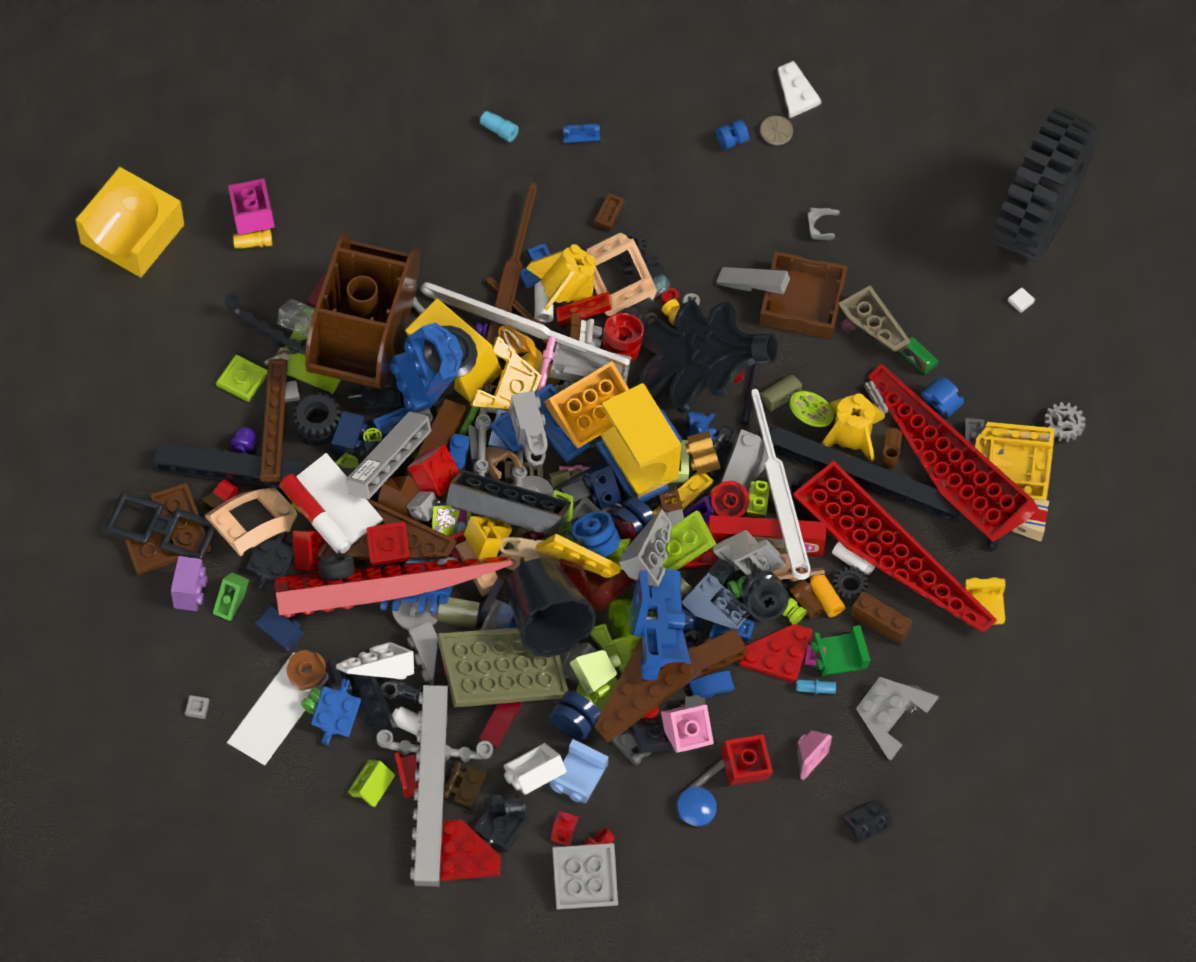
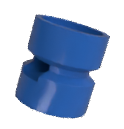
[716,119,749,150]

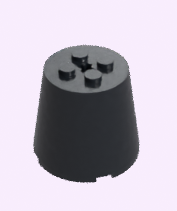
[506,558,596,657]

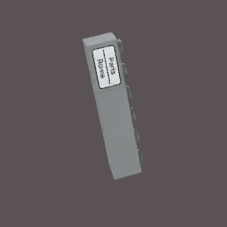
[346,411,431,500]

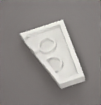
[778,61,821,118]

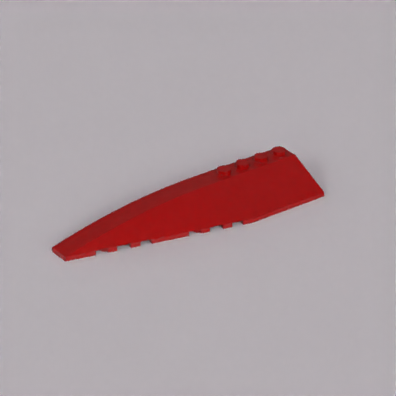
[792,461,997,633]

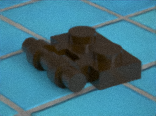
[443,761,487,810]

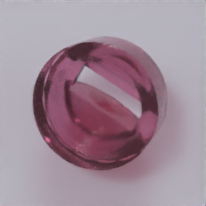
[840,319,856,333]

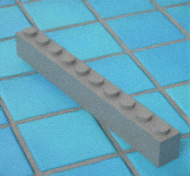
[411,685,448,887]

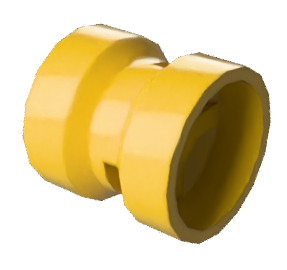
[661,299,680,325]

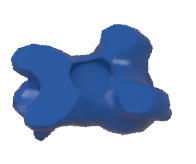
[686,411,717,441]

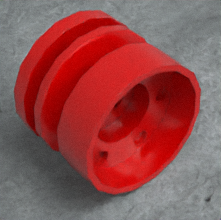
[601,313,644,362]

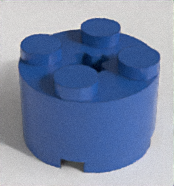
[921,376,964,419]

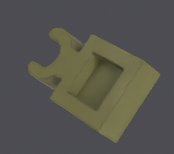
[549,469,584,488]

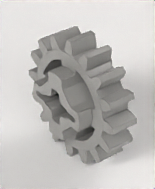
[1044,402,1085,442]

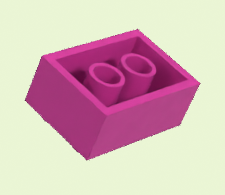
[228,179,275,235]

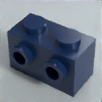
[332,411,368,456]
[584,462,622,509]
[256,606,304,652]

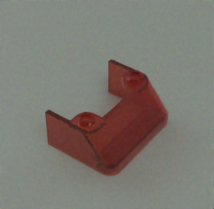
[558,517,637,610]

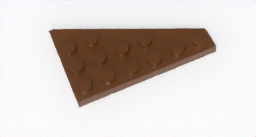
[317,499,456,559]

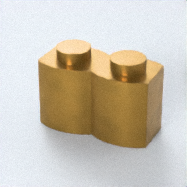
[685,431,720,475]

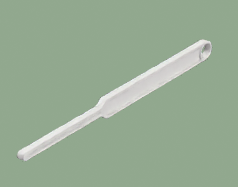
[420,282,630,367]
[751,389,810,580]

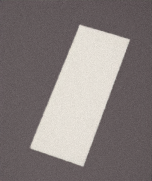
[227,652,329,765]

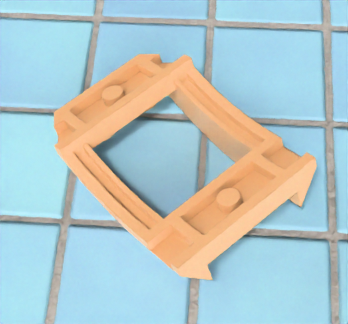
[586,233,657,316]
[205,488,297,556]

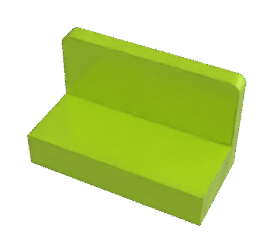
[348,760,395,807]

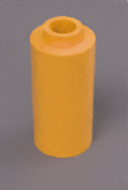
[809,575,845,617]

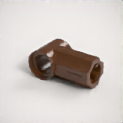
[881,428,902,469]
[787,580,824,619]

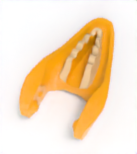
[498,325,537,362]

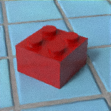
[408,444,459,497]
[721,734,773,786]

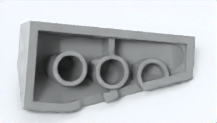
[720,429,768,505]
[619,509,672,587]

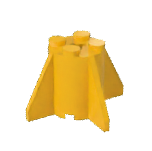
[526,244,596,311]
[821,394,885,463]

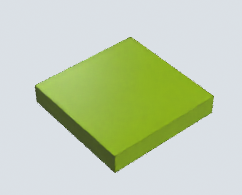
[216,354,268,402]

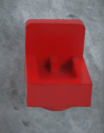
[551,811,579,846]

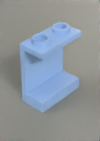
[550,739,608,804]

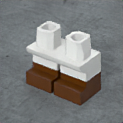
[566,313,602,348]

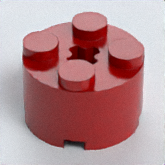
[708,481,750,517]

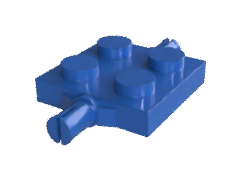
[310,679,361,746]

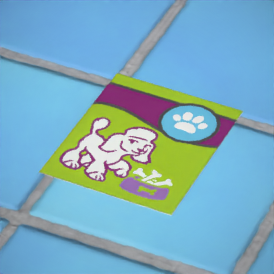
[432,505,471,536]

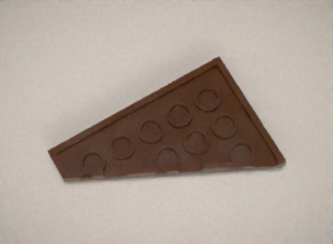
[595,636,702,744]

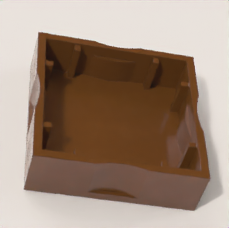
[759,251,848,340]

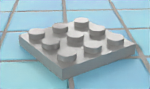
[553,843,618,909]

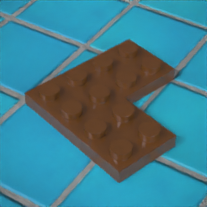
[125,483,212,575]

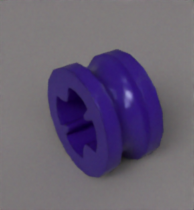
[476,323,488,340]

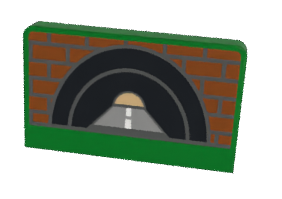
[898,337,939,375]

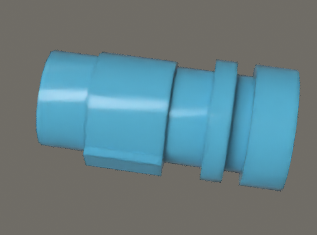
[480,111,519,142]

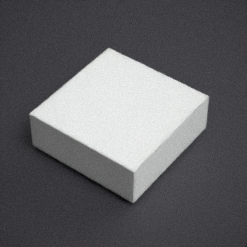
[1008,288,1035,313]

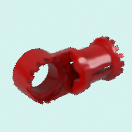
[583,827,615,845]

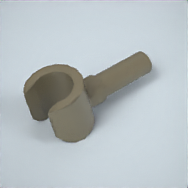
[264,347,291,365]

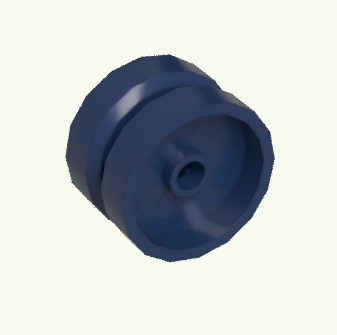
[610,496,654,542]
[549,690,601,740]

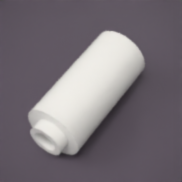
[534,281,553,323]
[832,542,875,575]
[392,707,422,736]

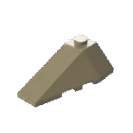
[838,286,910,352]

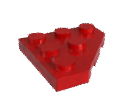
[739,624,813,683]
[440,819,501,881]

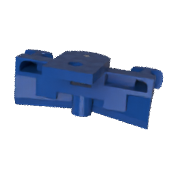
[630,569,691,681]

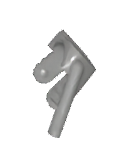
[808,208,840,240]

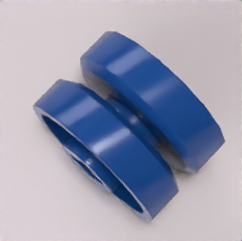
[571,511,620,557]

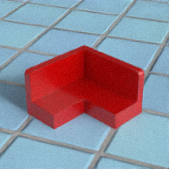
[293,528,325,571]

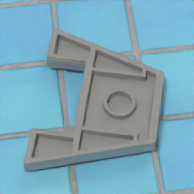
[856,677,939,760]

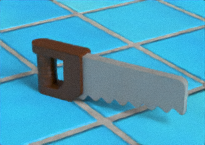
[658,488,684,526]

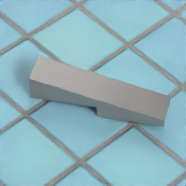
[716,267,790,294]

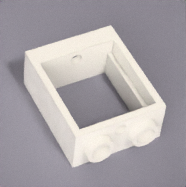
[503,743,567,794]

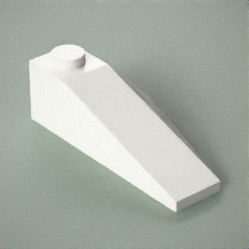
[336,642,414,679]

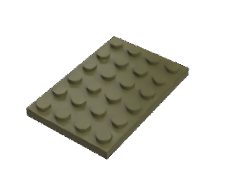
[437,628,568,707]

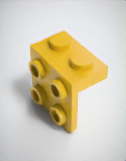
[964,577,1005,625]

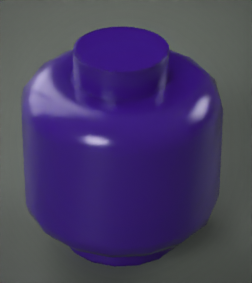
[230,427,258,455]

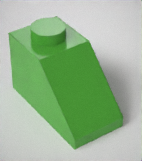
[213,573,249,621]

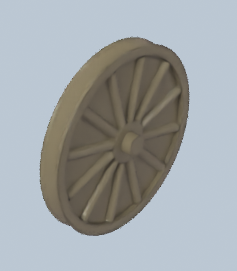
[760,116,793,145]

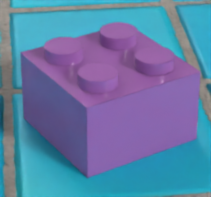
[171,556,207,611]

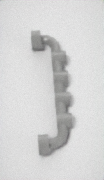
[377,730,493,763]

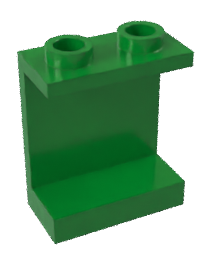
[811,625,870,676]

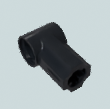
[326,658,353,695]

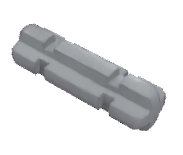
[864,381,889,414]

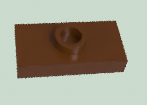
[594,193,625,231]

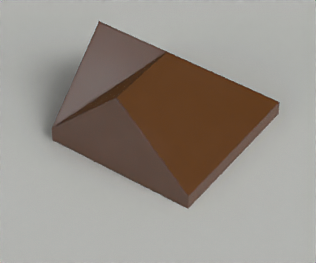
[377,476,421,519]

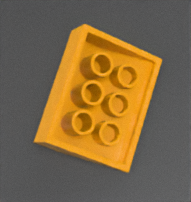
[544,361,629,449]

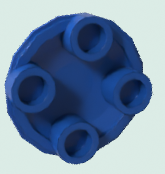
[678,787,717,826]

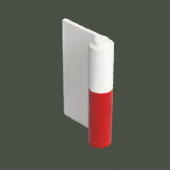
[279,453,383,553]

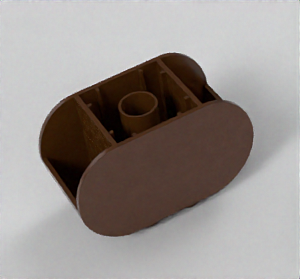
[305,231,420,389]

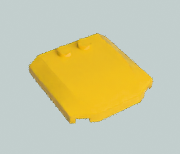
[975,422,1055,500]

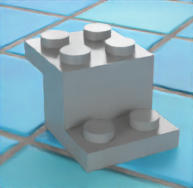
[713,530,786,576]

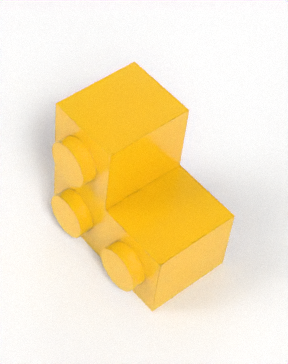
[464,516,512,559]

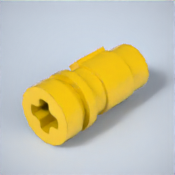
[233,228,273,249]

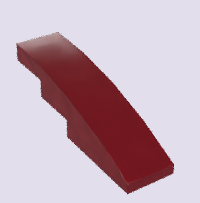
[479,701,525,750]

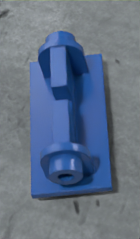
[562,123,600,143]

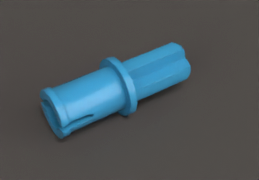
[796,679,836,695]

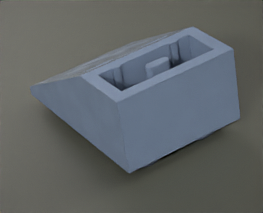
[681,572,751,630]

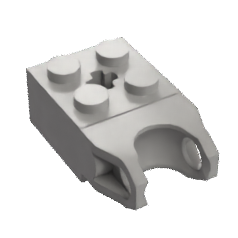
[509,390,547,467]

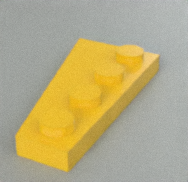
[534,534,621,578]

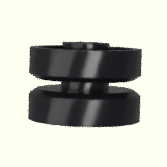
[740,570,789,621]

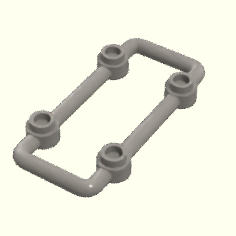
[473,407,527,487]

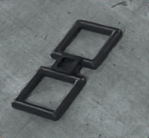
[105,492,216,560]

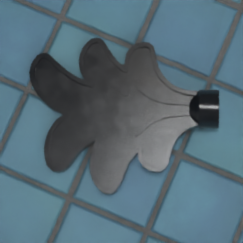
[638,300,778,413]

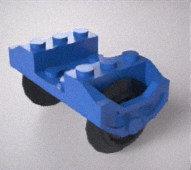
[390,322,478,413]

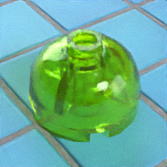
[608,599,632,638]

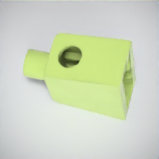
[570,650,621,696]

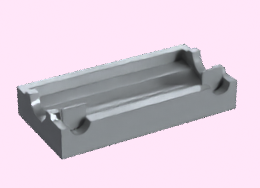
[550,342,631,383]

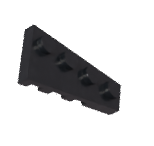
[630,719,717,754]

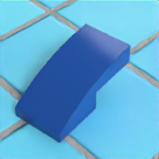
[689,671,734,699]

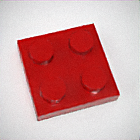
[366,521,410,566]

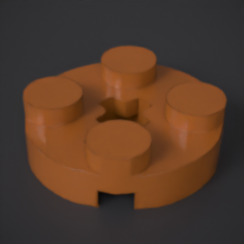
[286,650,326,691]

